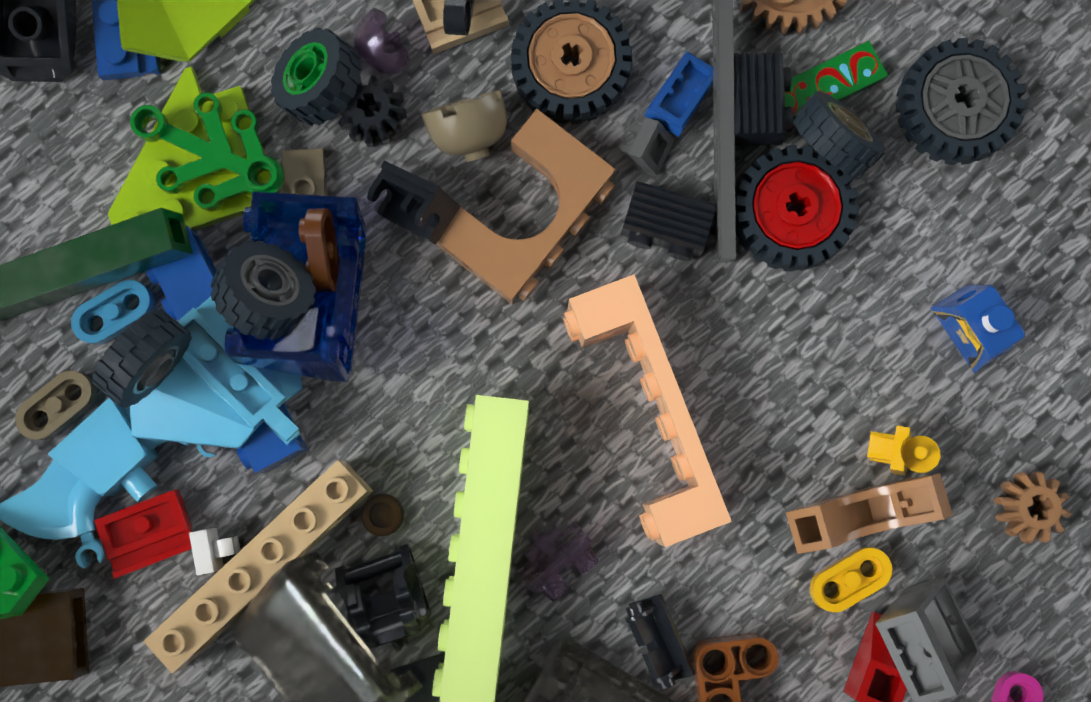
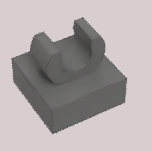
[619,118,675,176]

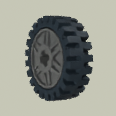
[895,38,1027,165]

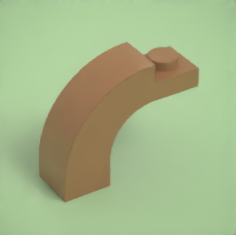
[786,473,953,554]

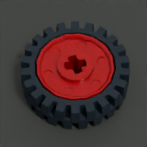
[735,145,859,272]

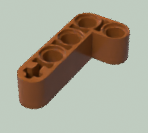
[692,633,779,702]

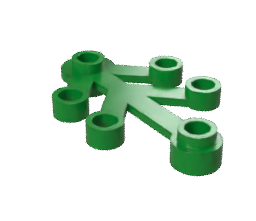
[130,92,285,211]

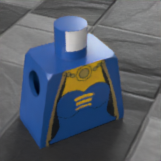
[930,285,1026,373]

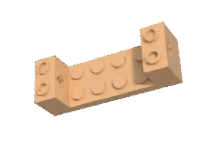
[563,275,732,547]

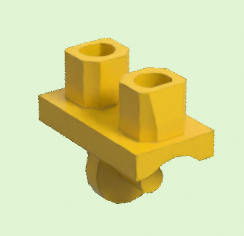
[867,426,941,476]

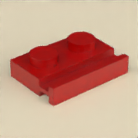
[94,489,193,579]

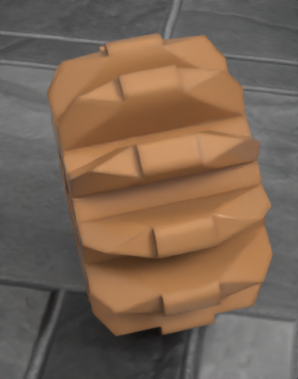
[993,471,1073,544]

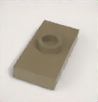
[282,148,327,234]

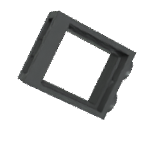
[875,576,982,702]

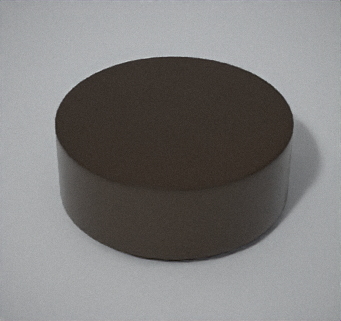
[361,494,405,536]

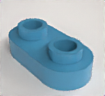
[71,280,155,345]

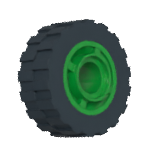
[271,28,362,126]

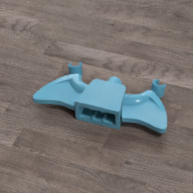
[0,398,217,568]

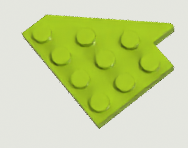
[108,66,280,231]

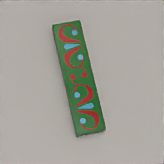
[739,41,888,150]

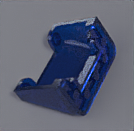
[225,191,366,382]

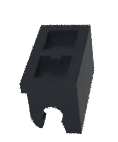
[367,160,461,245]

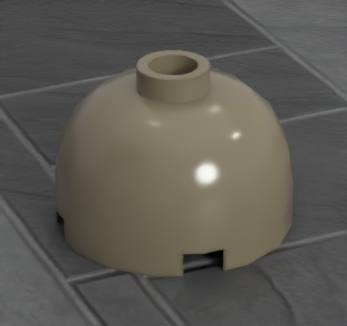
[422,90,507,162]

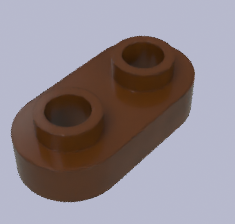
[299,208,341,292]

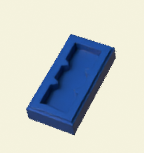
[644,51,713,137]

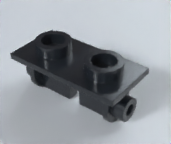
[625,594,696,690]

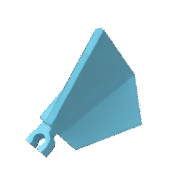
[130,296,303,449]

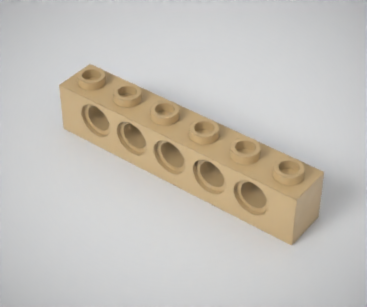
[143,460,373,674]

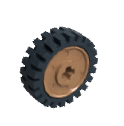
[511,0,632,124]

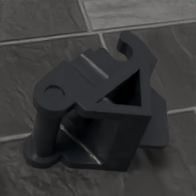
[335,543,431,652]

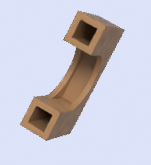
[436,109,616,305]

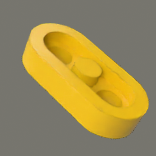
[809,547,892,613]

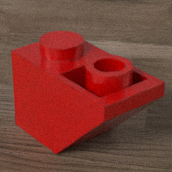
[843,611,907,702]

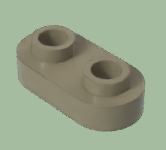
[15,371,97,440]

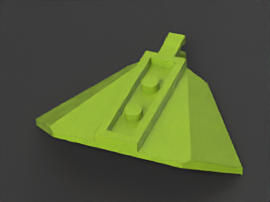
[117,0,255,62]

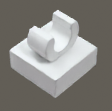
[189,528,241,575]

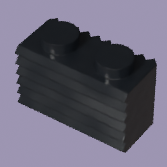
[734,52,793,146]
[621,181,717,261]

